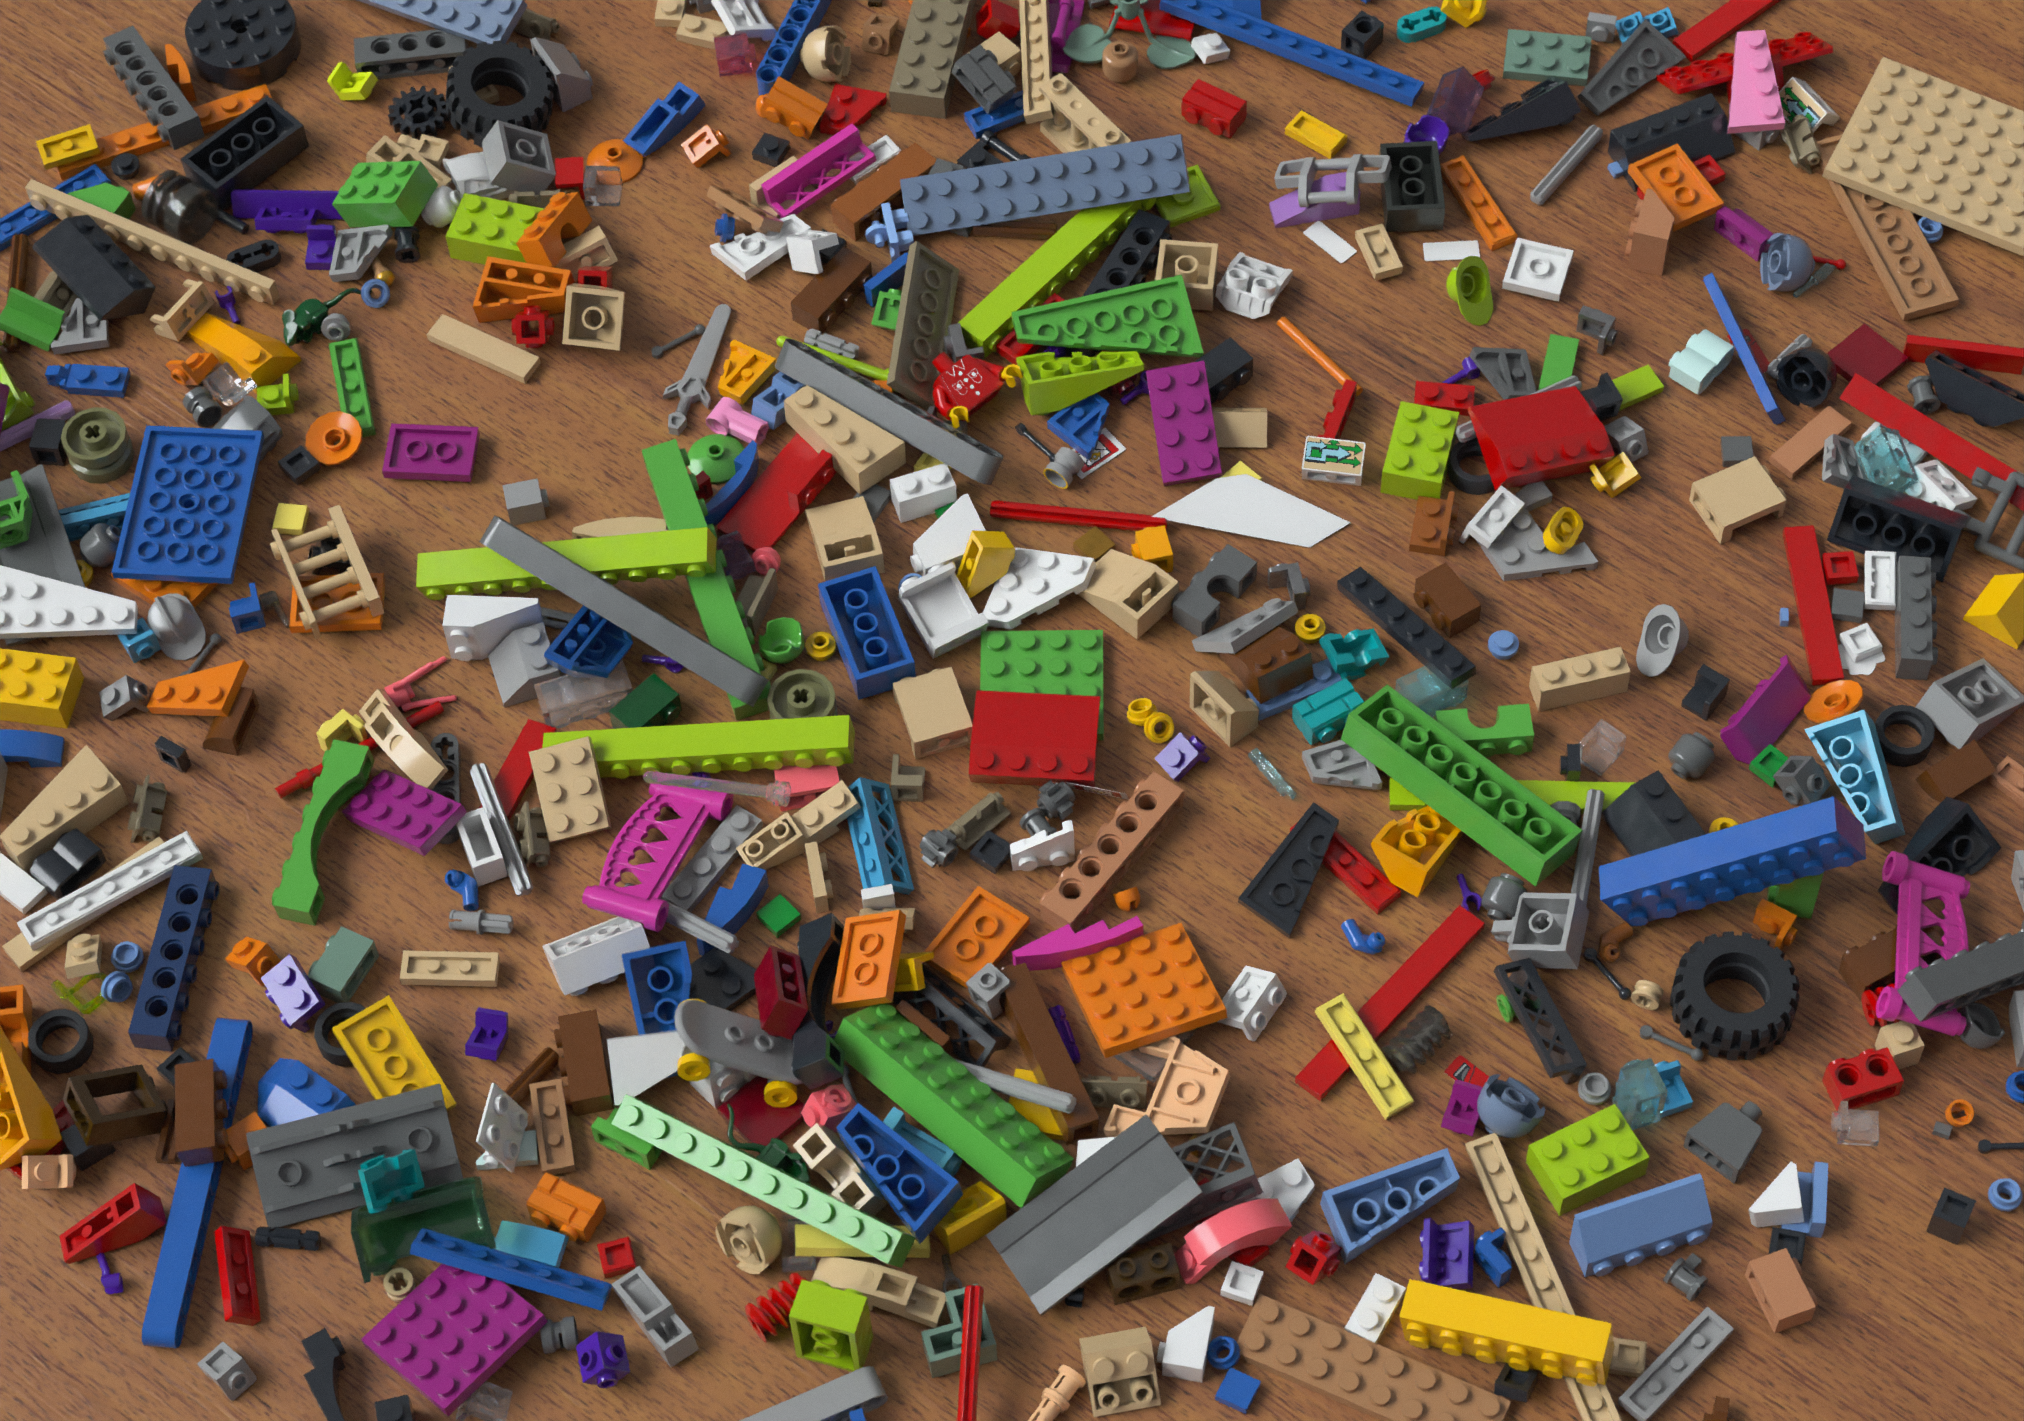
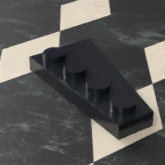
[1238,802,1339,939]

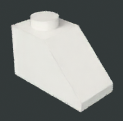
[1157,1306,1215,1383]

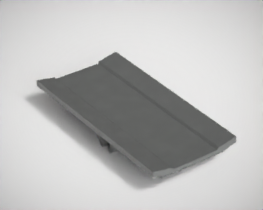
[0,464,85,647]
[246,1084,464,1229]
[986,1114,1204,1315]

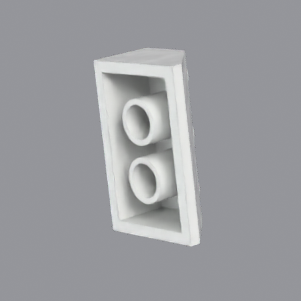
[542,917,650,996]

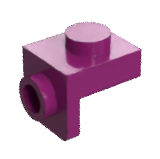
[1441,1080,1483,1136]

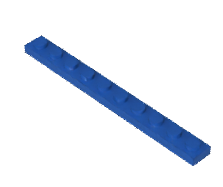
[1159,0,1424,107]

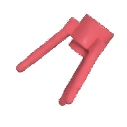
[384,656,457,713]

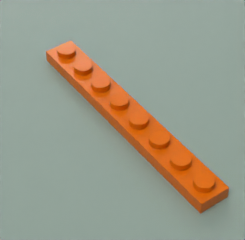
[57,84,272,180]

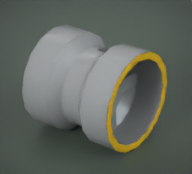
[1043,447,1084,489]

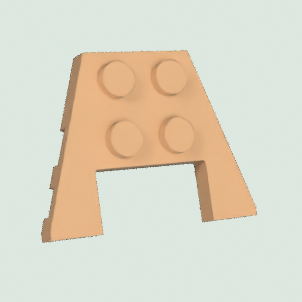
[1103,1036,1230,1137]

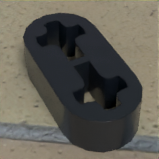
[226,239,282,273]

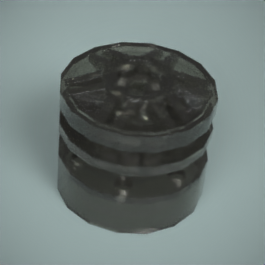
[142,170,219,244]

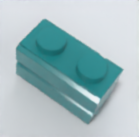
[1292,678,1364,745]

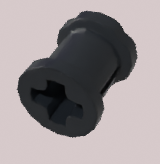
[394,226,420,263]

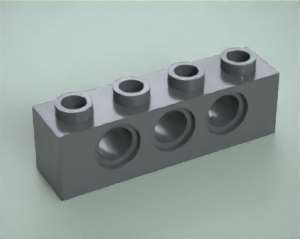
[354,29,468,80]

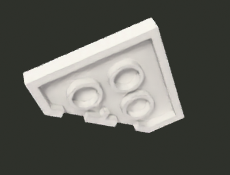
[983,547,1096,629]

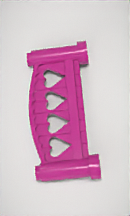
[582,776,733,932]
[1876,851,1970,1036]

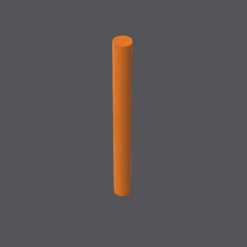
[1277,316,1363,397]

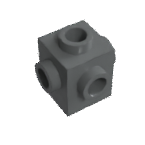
[1773,756,1831,805]

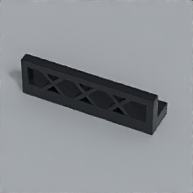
[1494,958,1587,1084]
[893,963,1012,1068]

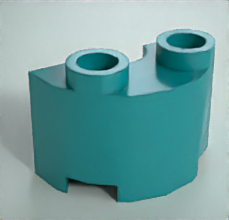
[1319,628,1389,680]
[358,1149,425,1213]

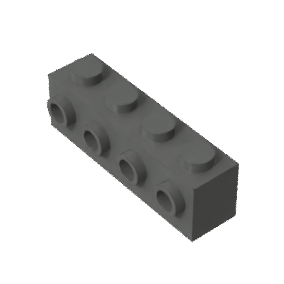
[1895,556,1938,680]

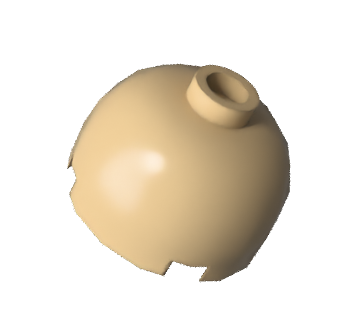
[800,25,851,82]
[715,1206,783,1274]

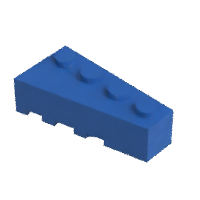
[836,1103,963,1244]

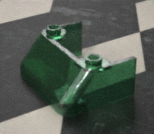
[351,1176,496,1283]

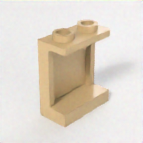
[1689,456,1787,544]
[893,667,973,759]

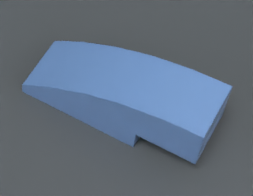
[751,371,806,430]

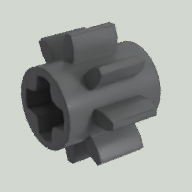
[1036,780,1076,820]
[920,828,959,868]

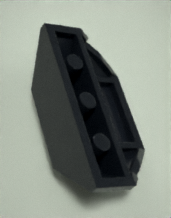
[1925,350,2024,427]

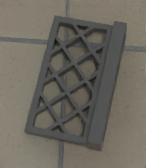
[1139,1122,1263,1245]

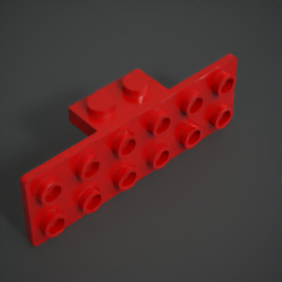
[1656,32,1834,105]
[717,433,837,552]

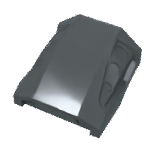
[212,395,284,462]

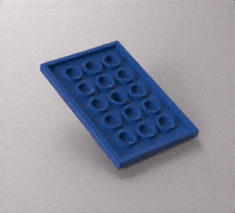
[112,425,264,584]

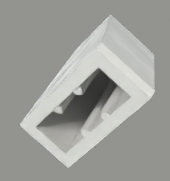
[910,493,986,576]
[607,1030,684,1105]

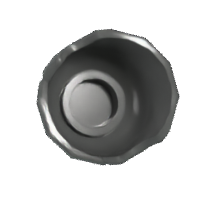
[1958,1002,2005,1049]

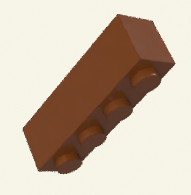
[831,143,936,241]

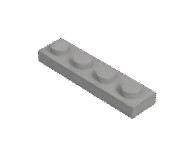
[661,805,763,913]
[1618,1307,1734,1421]

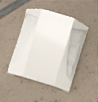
[442,152,515,200]
[1215,252,1293,319]

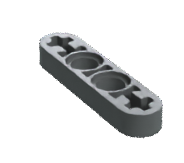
[431,733,461,844]

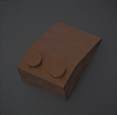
[1217,626,1314,704]

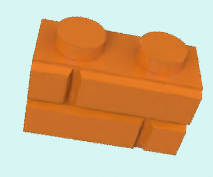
[760,76,828,140]
[526,1172,607,1243]

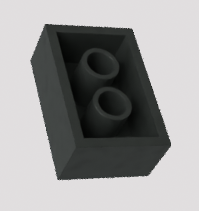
[1379,141,1445,232]

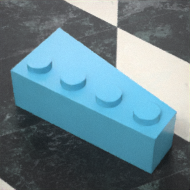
[1804,710,1905,844]

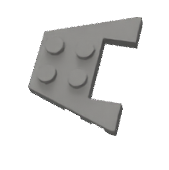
[1475,481,1598,581]

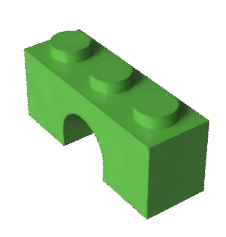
[1435,704,1534,757]

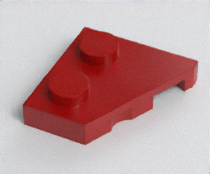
[820,84,887,135]

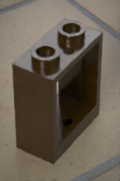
[63,1064,168,1147]

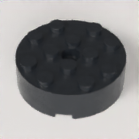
[185,0,301,90]

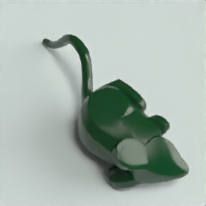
[282,288,372,346]
[727,1104,811,1184]

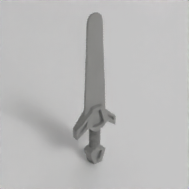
[663,304,731,436]

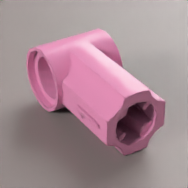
[705,397,769,445]

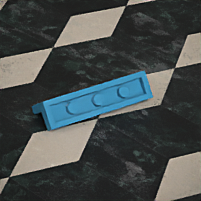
[59,493,130,542]
[847,777,914,895]

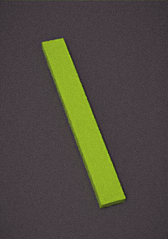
[1389,778,1636,814]

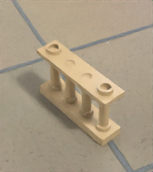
[1039,73,1132,153]
[270,505,384,639]

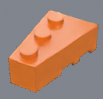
[472,256,575,323]

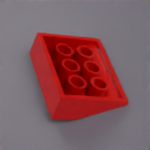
[1467,386,1615,491]
[969,690,1100,788]

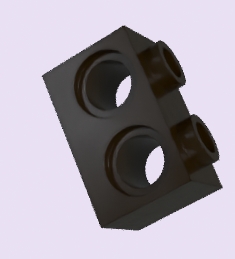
[1106,1242,1180,1305]

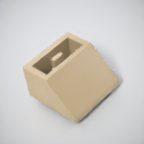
[1079,1327,1161,1417]

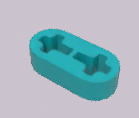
[1396,6,1447,43]

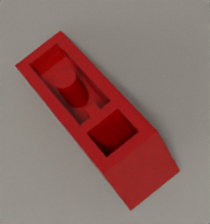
[59,1183,167,1264]

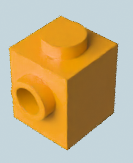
[1131,525,1173,573]

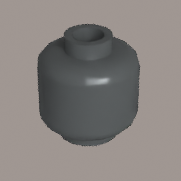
[80,523,121,568]
[1668,732,1715,780]
[1481,873,1528,921]

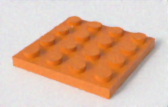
[1061,923,1227,1059]

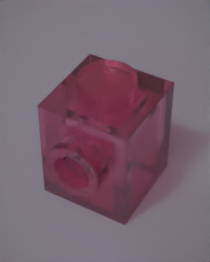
[714,33,756,77]

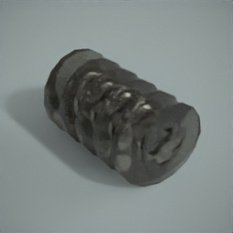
[1382,1005,1453,1074]

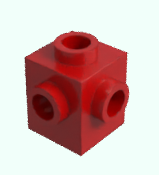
[512,305,555,348]
[1285,1230,1342,1285]

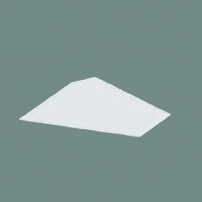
[1152,474,1351,547]

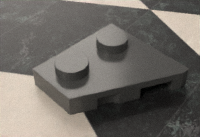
[1470,347,1536,400]

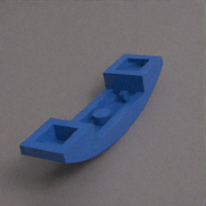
[704,440,759,526]
[0,729,65,768]

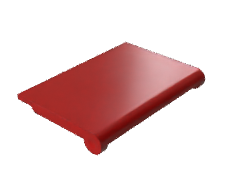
[1109,0,1196,42]

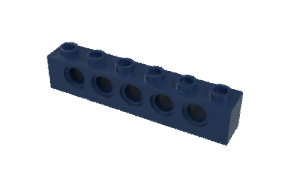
[128,865,220,1052]

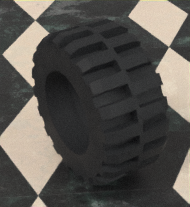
[445,40,554,147]
[1670,931,1800,1061]

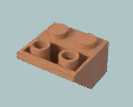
[1625,188,1674,276]

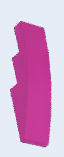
[1012,916,1144,971]

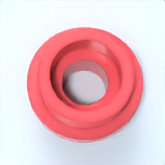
[751,547,781,576]

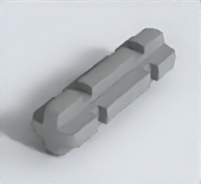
[804,328,860,360]
[1767,334,1813,379]

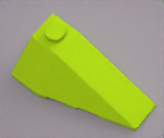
[1016,351,1144,416]

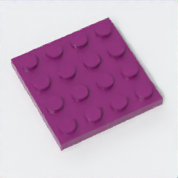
[361,1264,547,1416]

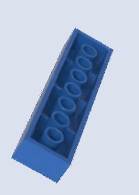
[1599,796,1866,926]

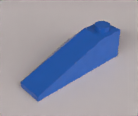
[621,941,692,1078]

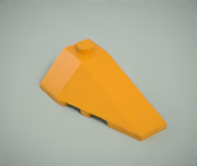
[186,312,301,394]
[1371,805,1464,898]
[0,1027,62,1170]

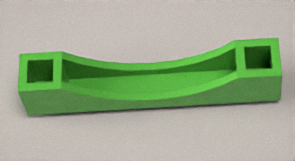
[272,739,375,926]

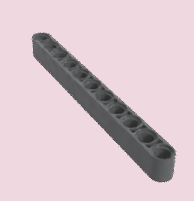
[479,515,769,707]

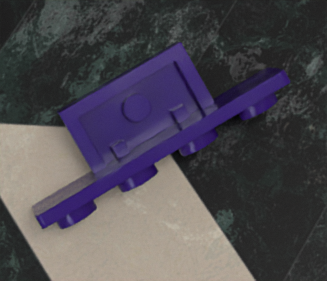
[231,190,343,233]

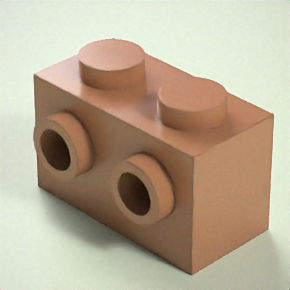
[1745,1248,1817,1334]

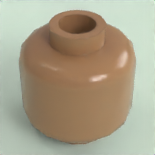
[1102,41,1138,82]

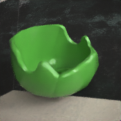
[758,617,805,663]

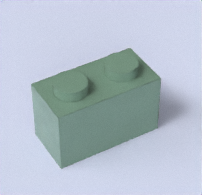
[308,926,379,1003]

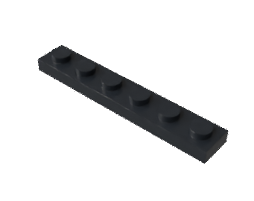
[1337,567,1476,689]

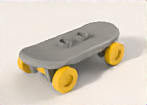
[674,999,803,1108]

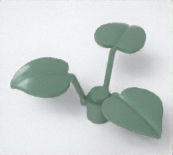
[1063,0,1195,69]

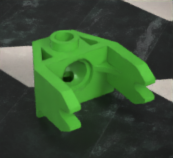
[0,470,33,549]

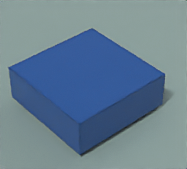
[1215,1367,1261,1414]

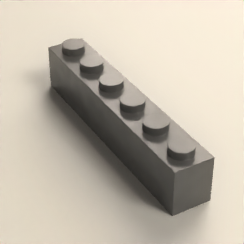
[1897,928,2024,1022]

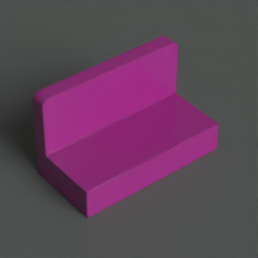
[1714,205,1773,262]

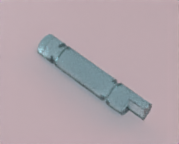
[1248,748,1297,800]

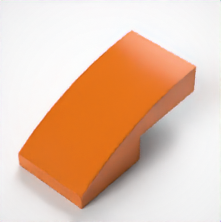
[165,44,197,102]

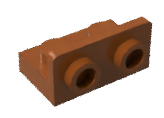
[1409,491,1460,556]

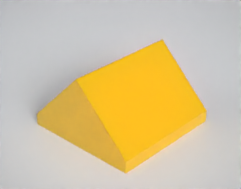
[1963,573,2024,650]
[933,1181,1007,1255]

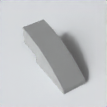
[611,1266,699,1367]

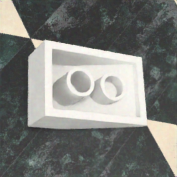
[442,595,546,661]

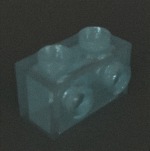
[1853,426,1919,493]
[1612,1058,1668,1130]

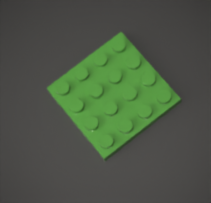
[980,630,1104,740]

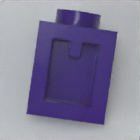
[305,224,337,270]

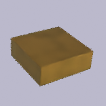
[1073,526,1116,563]

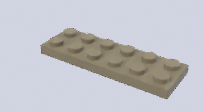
[887,241,959,411]

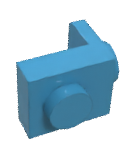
[117,617,161,663]
[1645,1060,1693,1118]

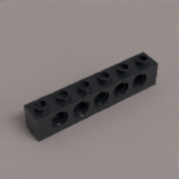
[1065,209,1173,357]

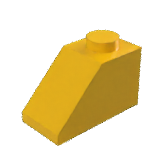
[957,530,1015,598]

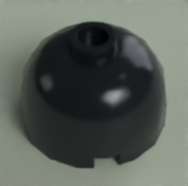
[1776,347,1837,408]

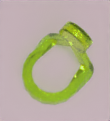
[51,972,107,1014]

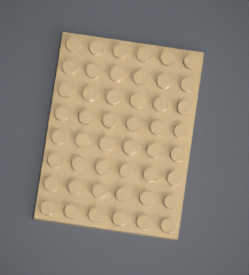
[1822,57,2024,256]

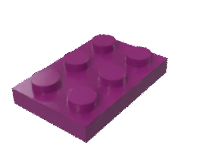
[382,423,480,482]

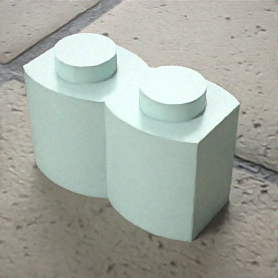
[1669,329,1734,395]

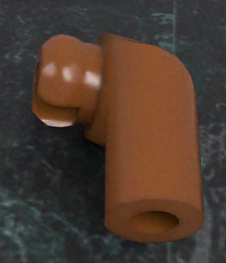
[1598,922,1633,963]

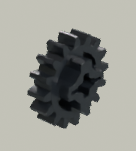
[388,86,450,139]

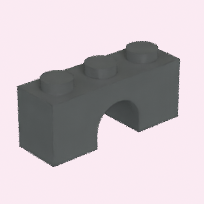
[1171,544,1257,637]

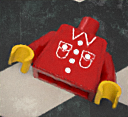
[932,351,1023,428]

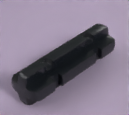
[255,1226,321,1251]

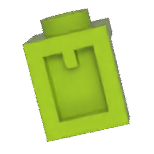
[257,373,299,415]

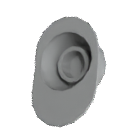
[147,593,206,660]
[1636,604,1689,677]

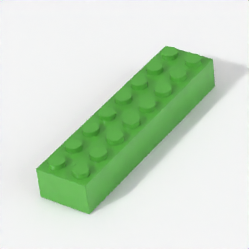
[1341,684,1583,887]
[834,1003,1074,1208]

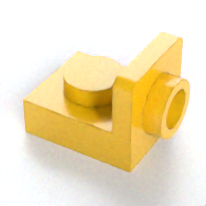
[1440,0,1487,28]

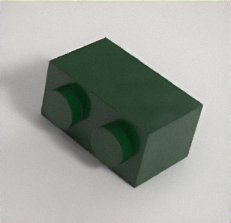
[609,673,682,729]

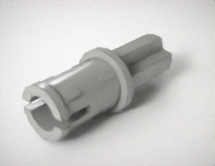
[449,909,514,935]

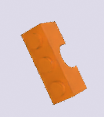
[516,192,593,268]
[0,984,32,1075]

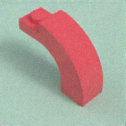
[1174,1198,1292,1284]

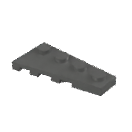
[1577,19,1686,116]

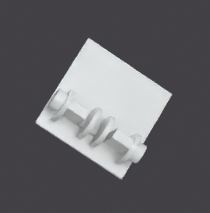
[476,1083,529,1173]

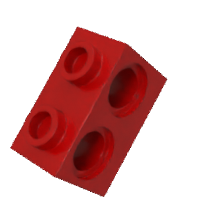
[1822,1047,1904,1114]

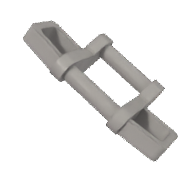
[1274,154,1392,207]

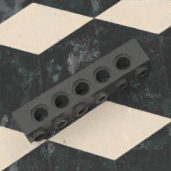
[103,26,205,150]

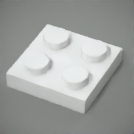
[1502,238,1573,302]

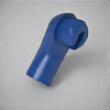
[444,869,479,911]
[1341,919,1386,955]

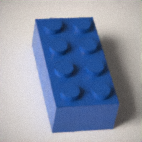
[818,566,916,700]

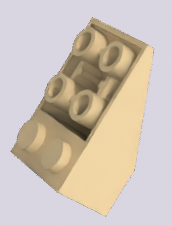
[805,496,885,581]
[1078,549,1179,640]

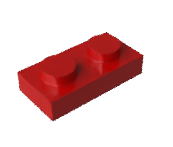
[1414,381,1475,416]

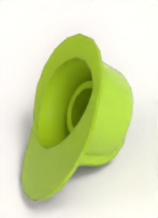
[1446,256,1493,326]

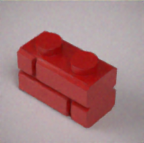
[1181,79,1247,139]

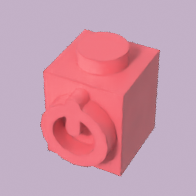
[801,1083,857,1133]

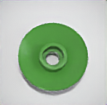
[688,434,744,484]

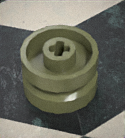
[61,407,135,484]
[767,669,838,720]

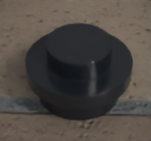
[111,153,140,180]

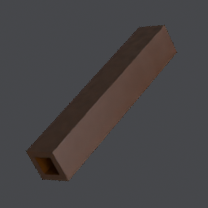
[999,963,1099,1145]

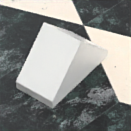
[1749,1162,1804,1228]

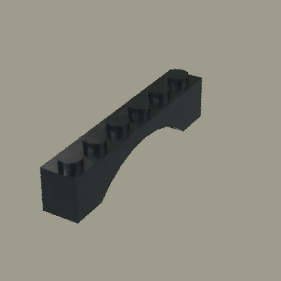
[791,913,845,1090]

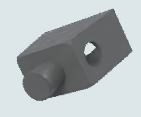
[1683,1101,1763,1184]

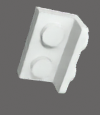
[1902,459,1978,511]
[1217,966,1287,1041]

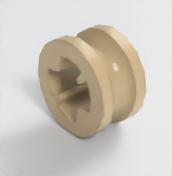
[1631,980,1664,1010]
[383,1268,416,1302]

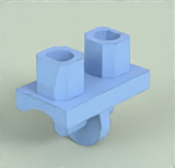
[865,202,914,261]

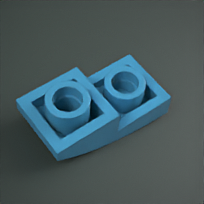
[1615,7,1679,44]
[492,1220,569,1268]

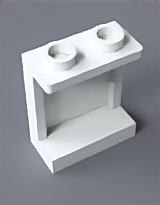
[898,562,989,659]

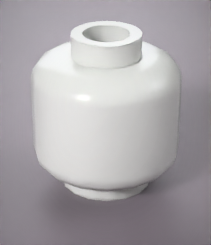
[421,185,462,228]

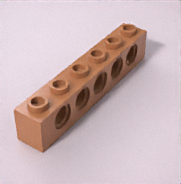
[1039,771,1184,933]

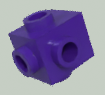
[576,1331,630,1388]

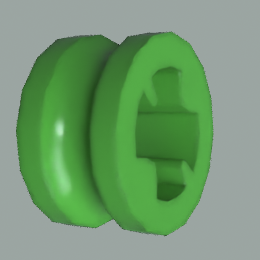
[1496,994,1518,1023]

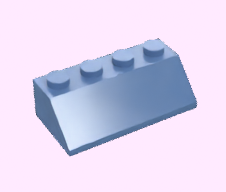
[1569,1173,1713,1277]

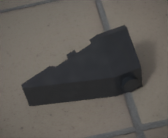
[1877,797,2002,914]

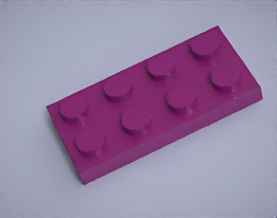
[1146,361,1223,486]
[342,769,467,856]

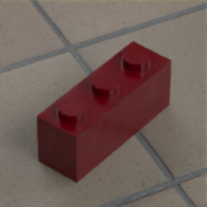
[754,945,808,1040]

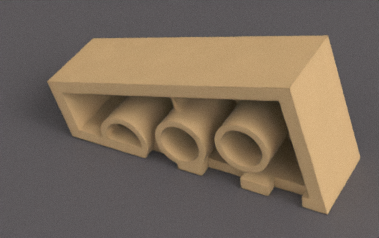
[784,385,906,494]
[0,745,129,874]

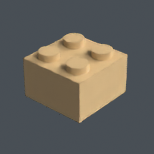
[1155,239,1218,311]

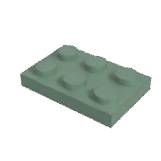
[1503,29,1592,86]

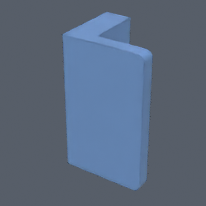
[1781,1162,1828,1238]

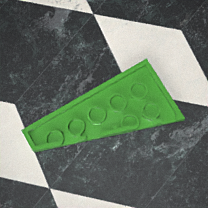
[1011,275,1204,358]

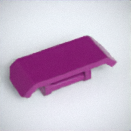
[1049,0,1085,73]
[1720,654,1811,764]

